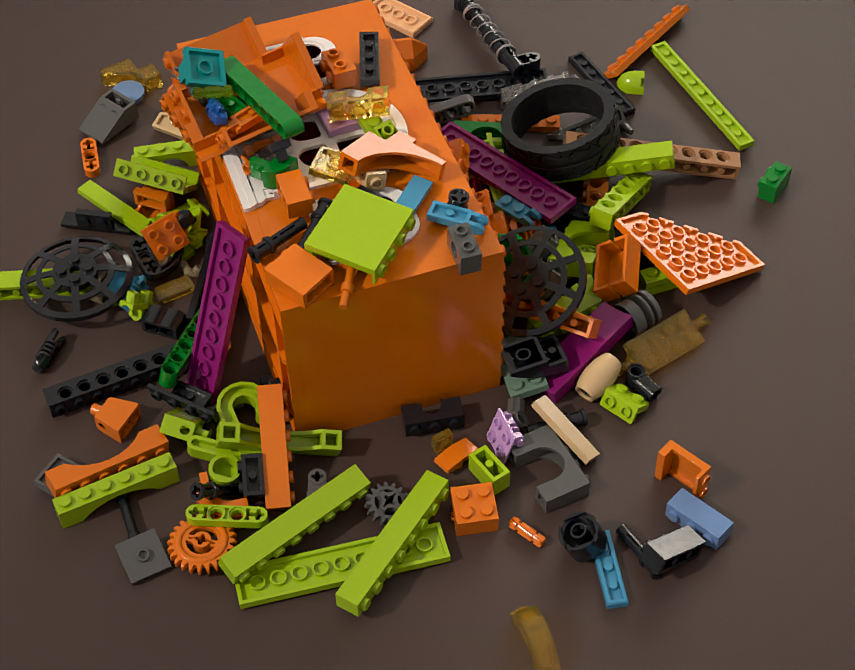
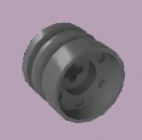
[613,290,662,340]

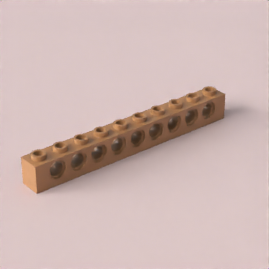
[563,131,741,180]

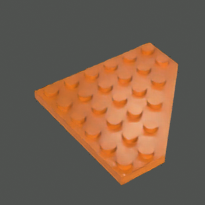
[613,212,765,295]

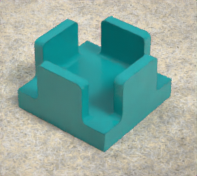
[178,47,227,96]

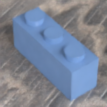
[665,488,734,550]

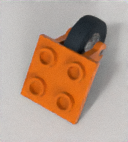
[140,210,194,262]

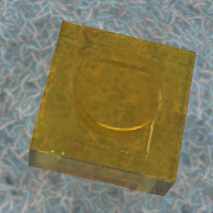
[432,428,453,454]

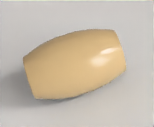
[575,353,622,402]

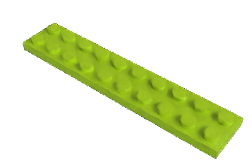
[235,522,451,609]

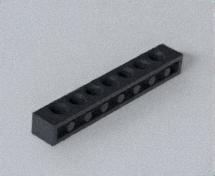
[42,342,189,418]

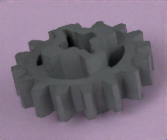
[364,482,408,526]

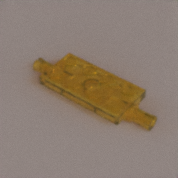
[618,309,709,377]

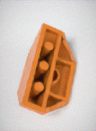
[395,37,428,72]

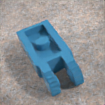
[494,194,542,226]
[426,200,489,236]

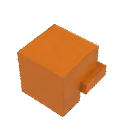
[133,184,176,218]

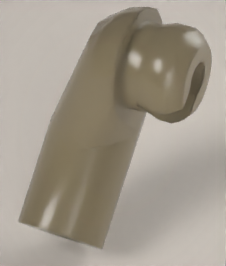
[179,260,201,278]

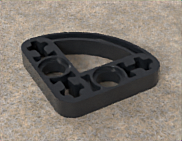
[130,236,184,281]

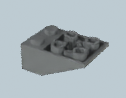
[79,88,139,145]

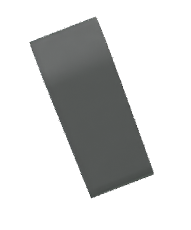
[429,94,476,124]

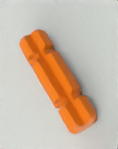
[243,134,282,157]
[508,516,546,547]

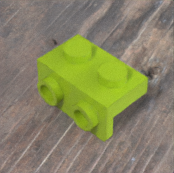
[600,383,650,424]

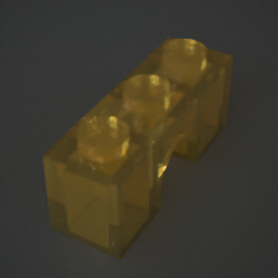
[326,86,391,122]

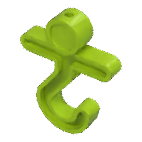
[187,381,263,484]

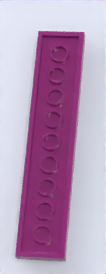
[441,121,577,224]
[186,220,251,407]

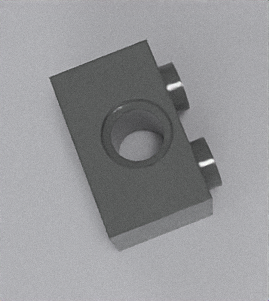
[447,222,482,276]

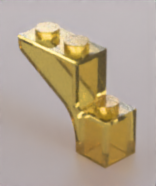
[99,58,163,92]

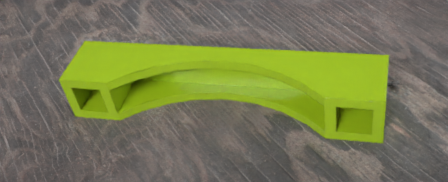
[216,421,342,457]
[52,452,180,529]

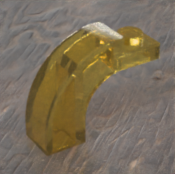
[510,605,561,670]

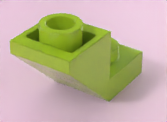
[357,110,398,140]

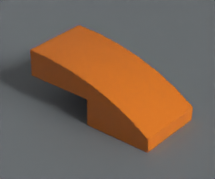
[434,438,478,474]

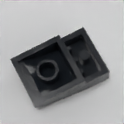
[501,333,570,378]

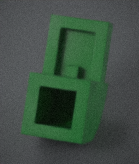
[249,155,299,189]

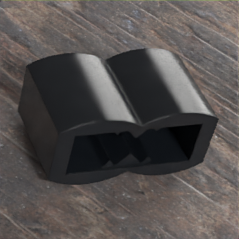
[141,304,186,339]

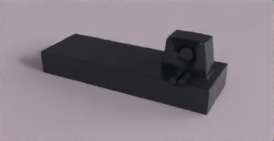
[257,139,292,163]

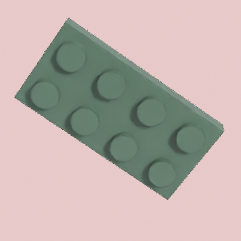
[501,336,550,399]

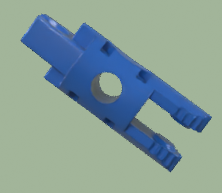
[205,95,228,126]

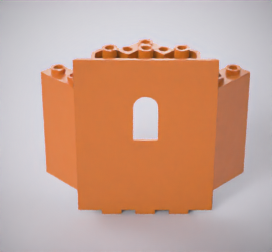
[159,16,329,162]

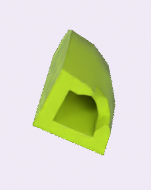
[617,71,645,95]

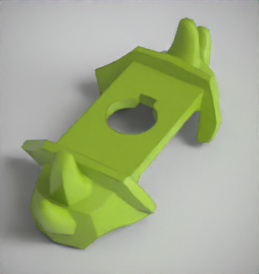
[186,198,210,249]

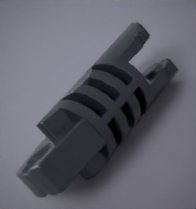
[31,328,66,373]

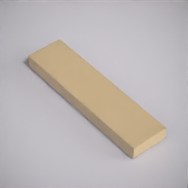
[531,395,600,465]

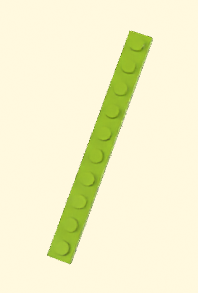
[650,41,755,151]

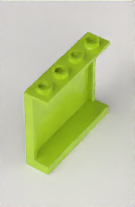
[113,155,201,195]
[304,184,416,284]

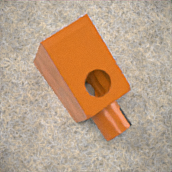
[90,397,142,443]

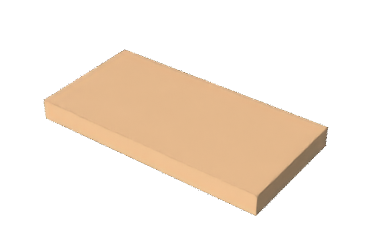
[373,0,433,38]

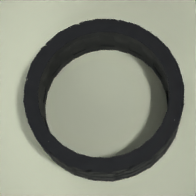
[501,77,621,182]

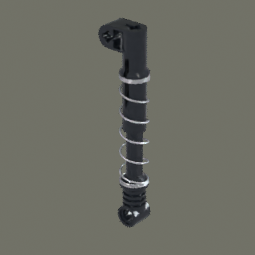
[454,0,541,79]

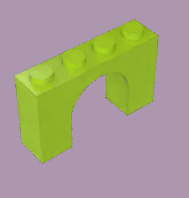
[547,220,615,278]

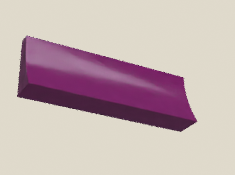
[541,302,634,404]

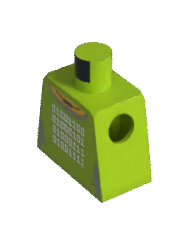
[159,408,212,441]

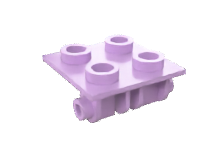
[486,408,525,464]

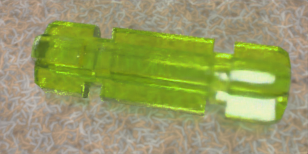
[193,85,233,99]

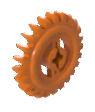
[167,513,237,575]

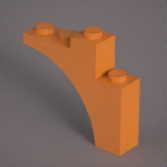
[338,131,446,181]

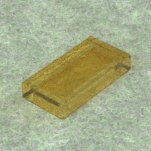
[153,274,195,304]

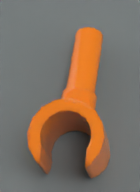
[241,154,251,175]

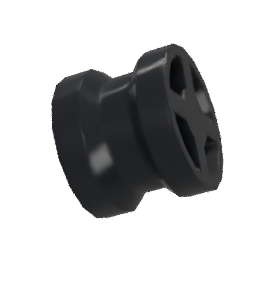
[447,188,470,209]

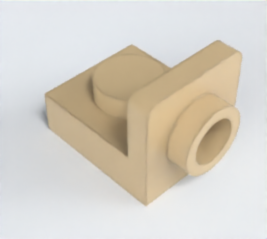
[357,170,387,191]

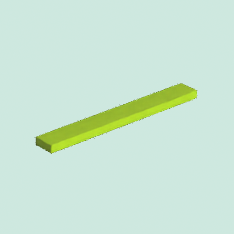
[77,180,195,261]

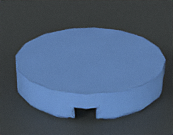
[113,80,145,104]

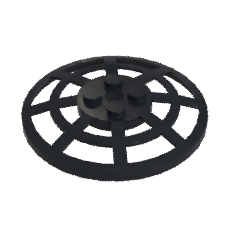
[498,226,587,338]
[20,236,133,322]

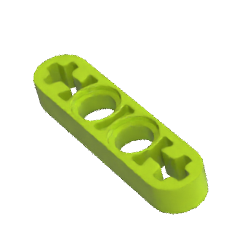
[186,504,269,528]

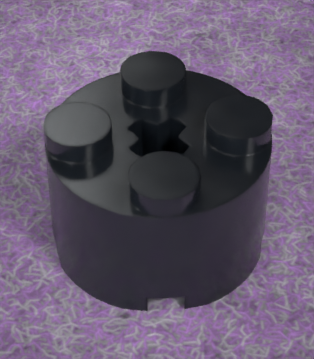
[558,511,607,562]

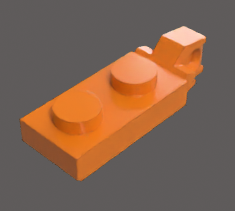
[221,106,263,139]

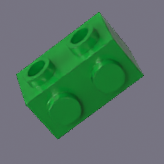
[757,161,792,204]

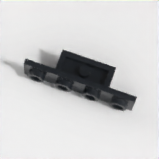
[61,208,132,234]
[147,380,220,425]

